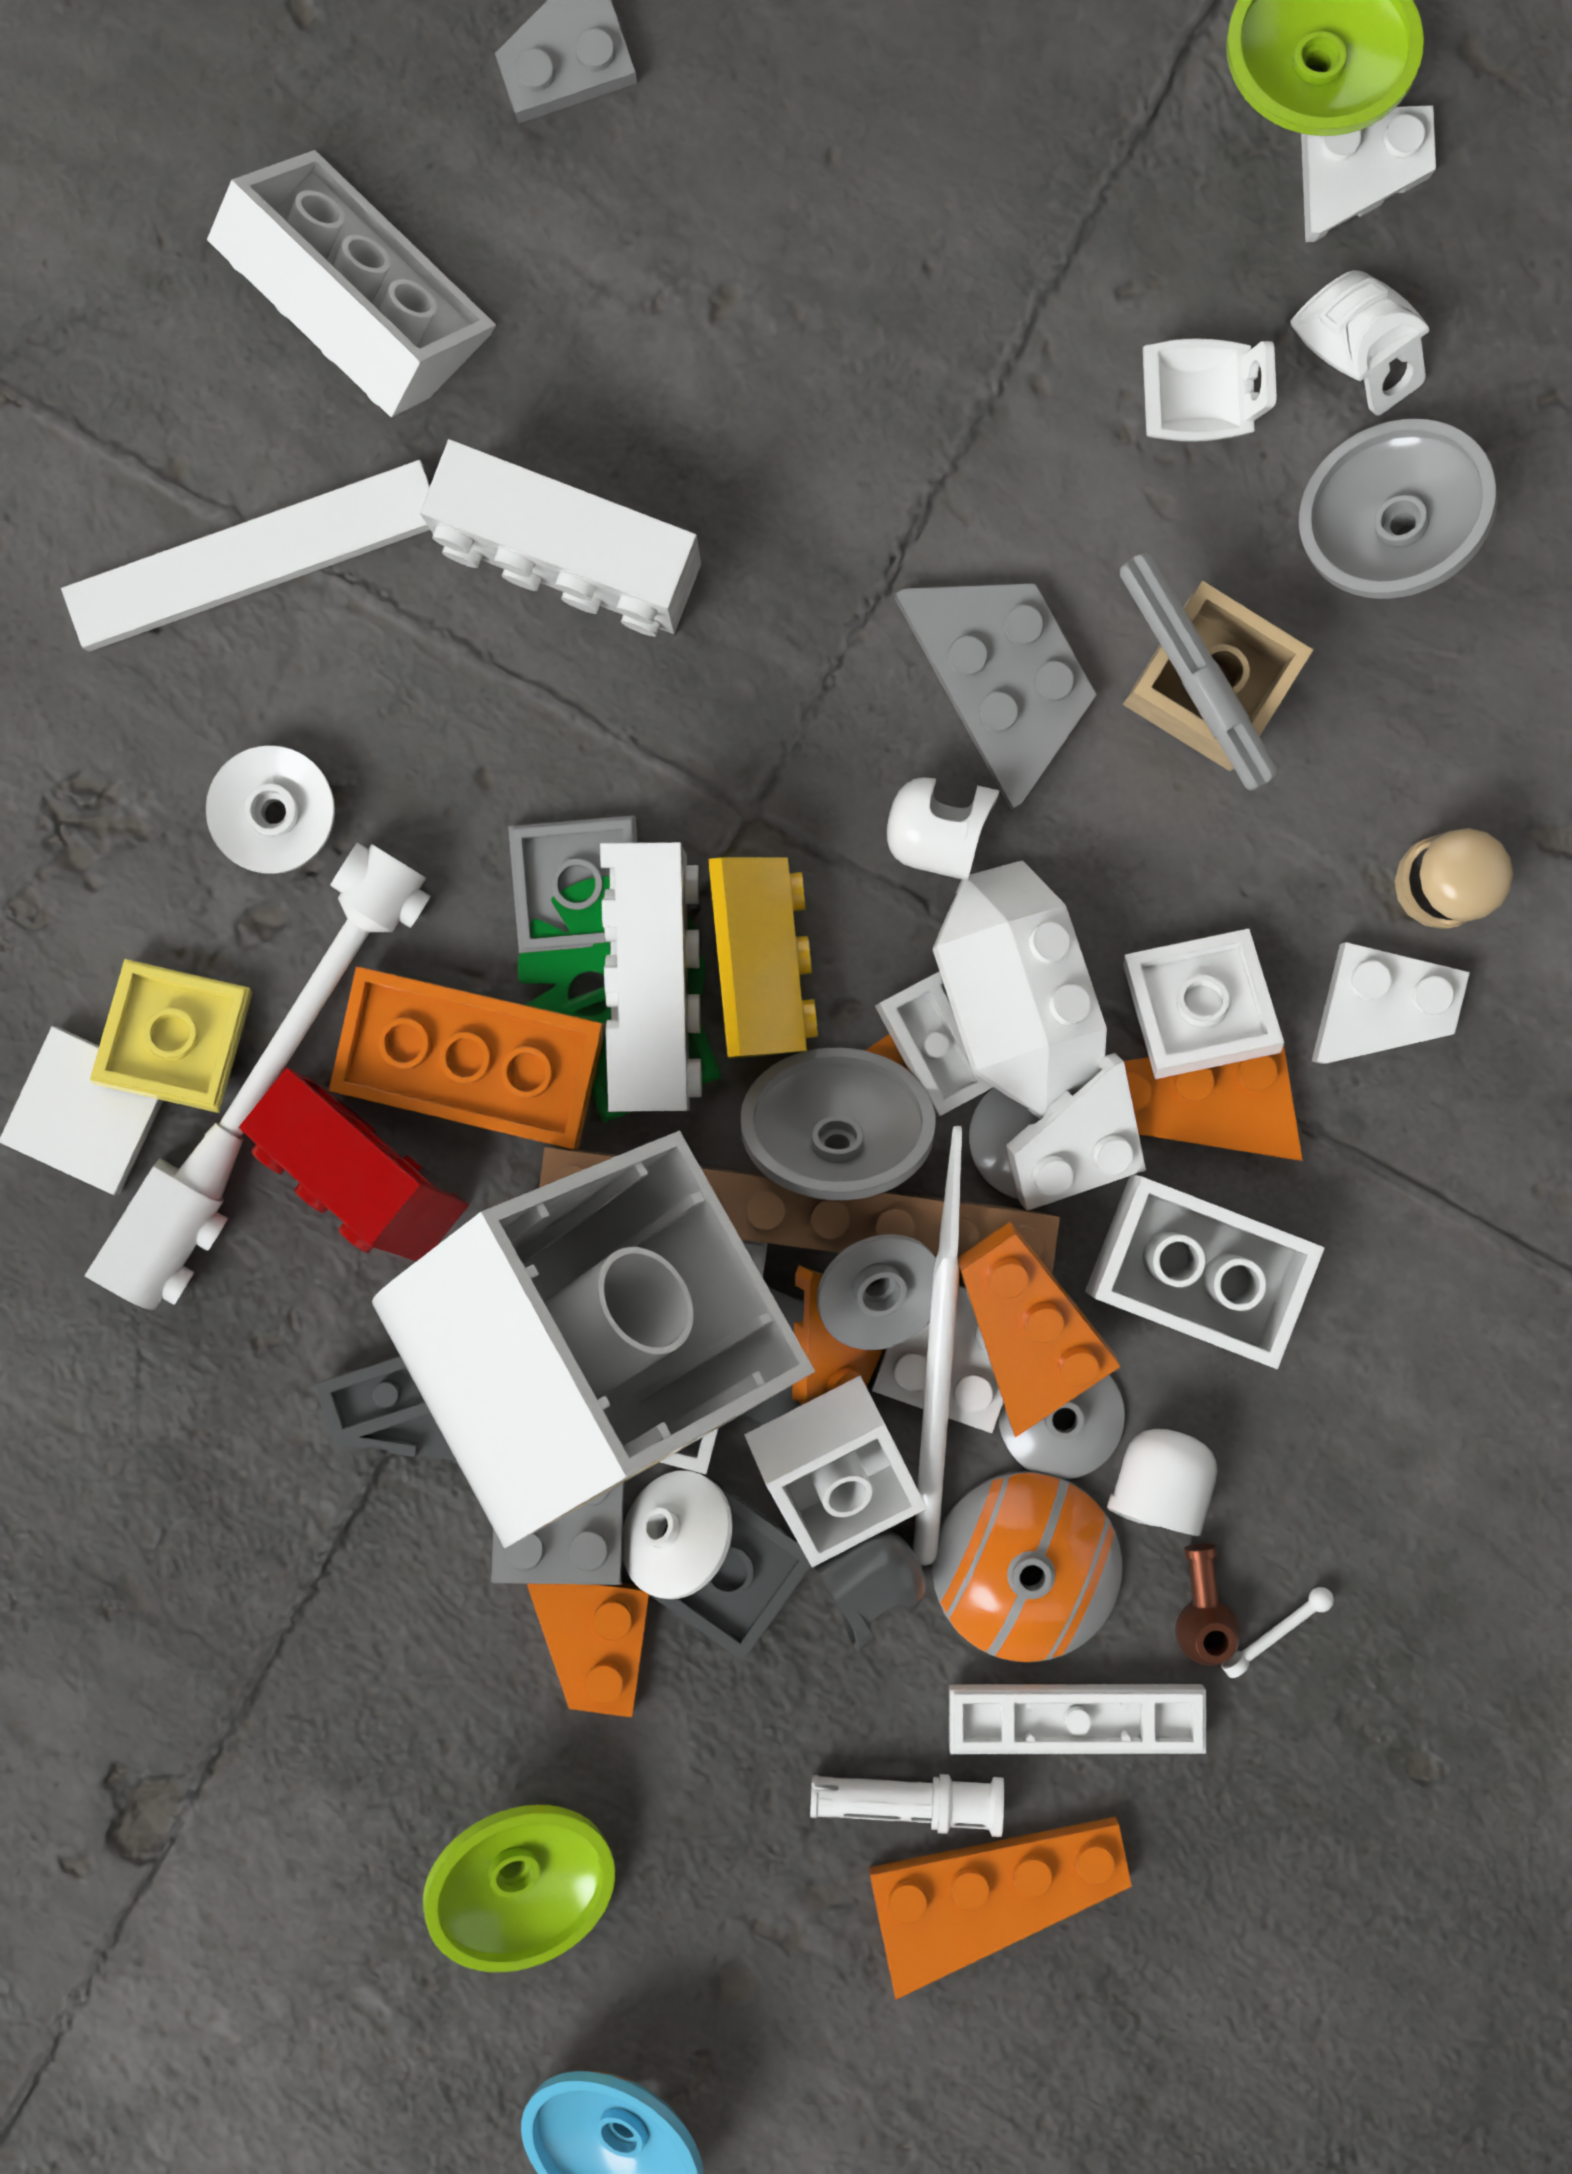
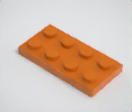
[329,966,606,1150]

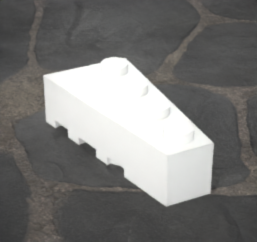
[600,842,702,1112]

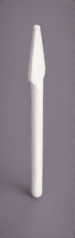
[913,1126,962,1566]

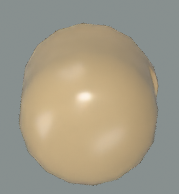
[1394,828,1513,929]

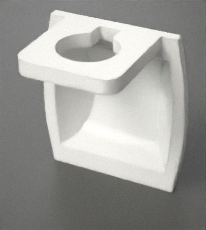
[1290,270,1429,415]
[1143,339,1277,442]

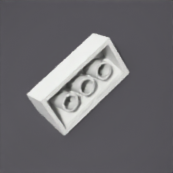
[207,150,496,418]

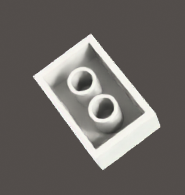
[1085,1175,1325,1369]

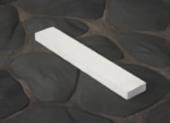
[61,460,430,652]

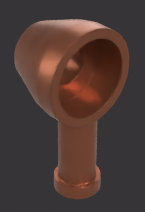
[1175,1543,1241,1666]

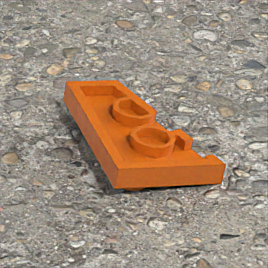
[1124,1036,1303,1161]
[958,1222,1121,1438]

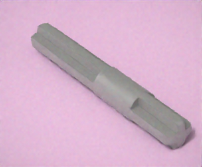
[1120,552,1278,790]

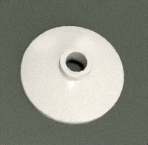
[206,746,335,874]
[622,1471,733,1599]

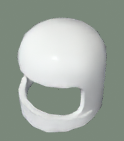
[887,777,999,881]
[1107,1429,1217,1536]

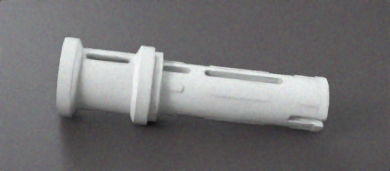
[810,1774,1004,1837]

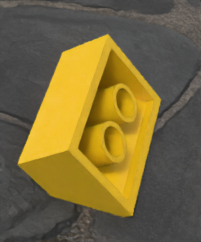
[708,857,818,1059]

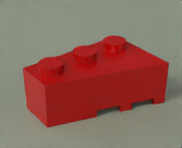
[238,1067,470,1261]

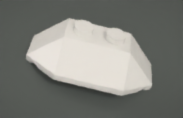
[933,860,1107,1120]

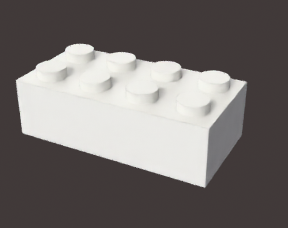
[420,439,701,637]

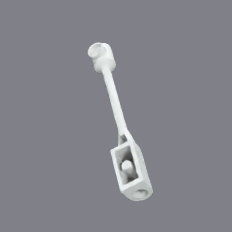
[85,843,430,1310]

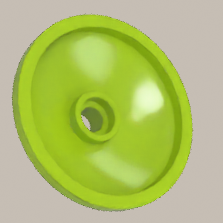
[1226,0,1424,136]
[423,1805,615,1972]

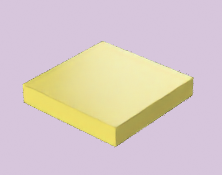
[90,959,253,1113]

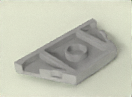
[894,584,1096,811]

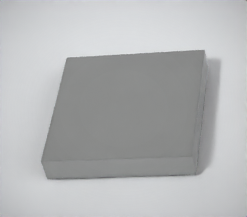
[508,816,638,953]

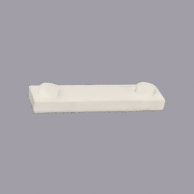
[949,1684,1206,1754]

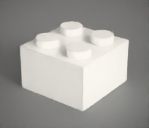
[744,1376,927,1567]

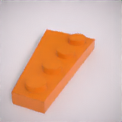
[869,1816,1132,2000]

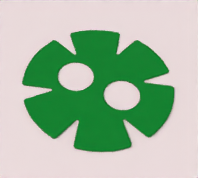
[518,876,705,1035]

